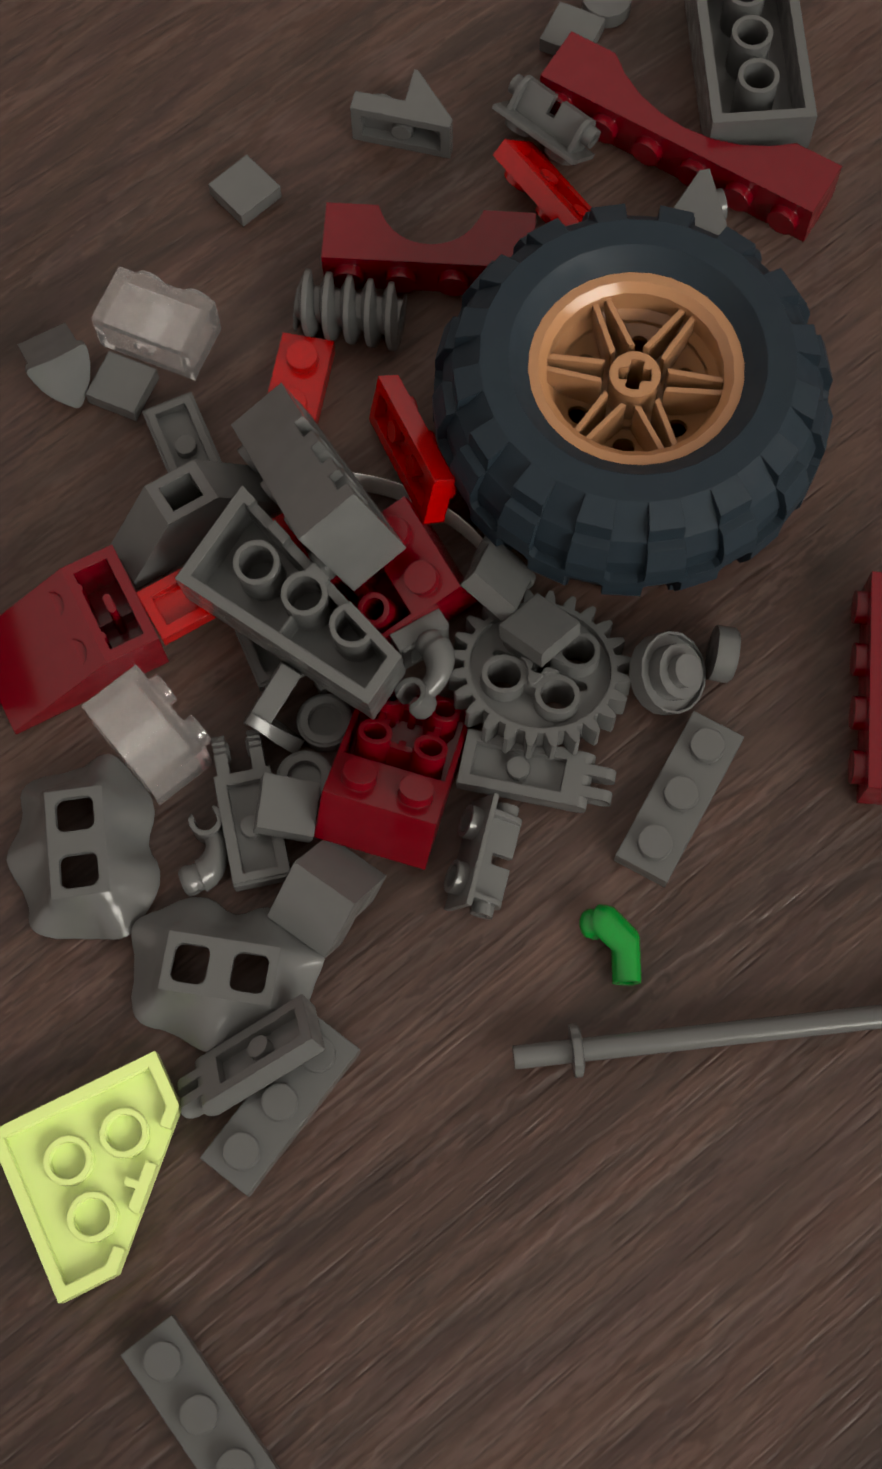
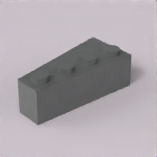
[231,383,407,591]
[175,485,406,720]

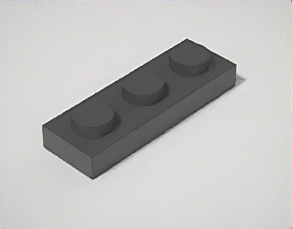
[614,711,744,888]
[200,1017,361,1197]
[121,1315,280,1469]

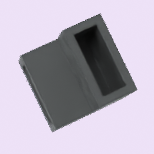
[267,840,386,958]

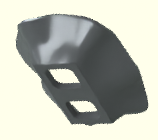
[6,754,160,940]
[131,897,325,1052]

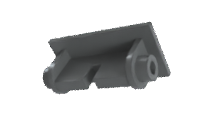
[492,74,601,166]
[444,793,522,919]

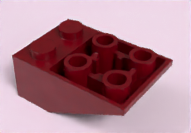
[311,496,478,644]
[0,545,169,734]
[314,688,469,870]

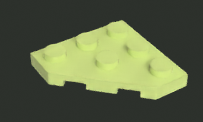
[0,1051,181,1304]

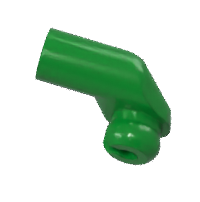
[579,904,642,986]

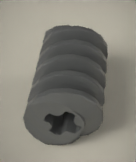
[293,268,407,352]

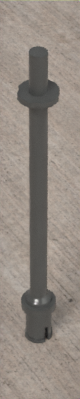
[512,1004,882,1078]

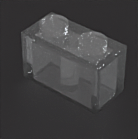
[91,266,221,380]
[81,665,213,806]

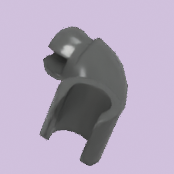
[395,629,455,719]
[178,805,228,896]

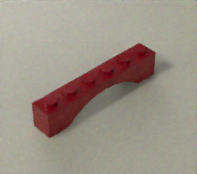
[540,31,842,242]

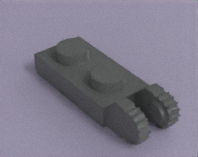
[211,729,291,892]

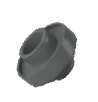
[629,631,706,715]

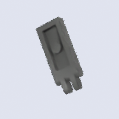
[456,729,617,813]
[177,994,325,1119]

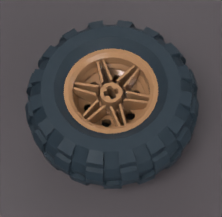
[432,204,833,596]

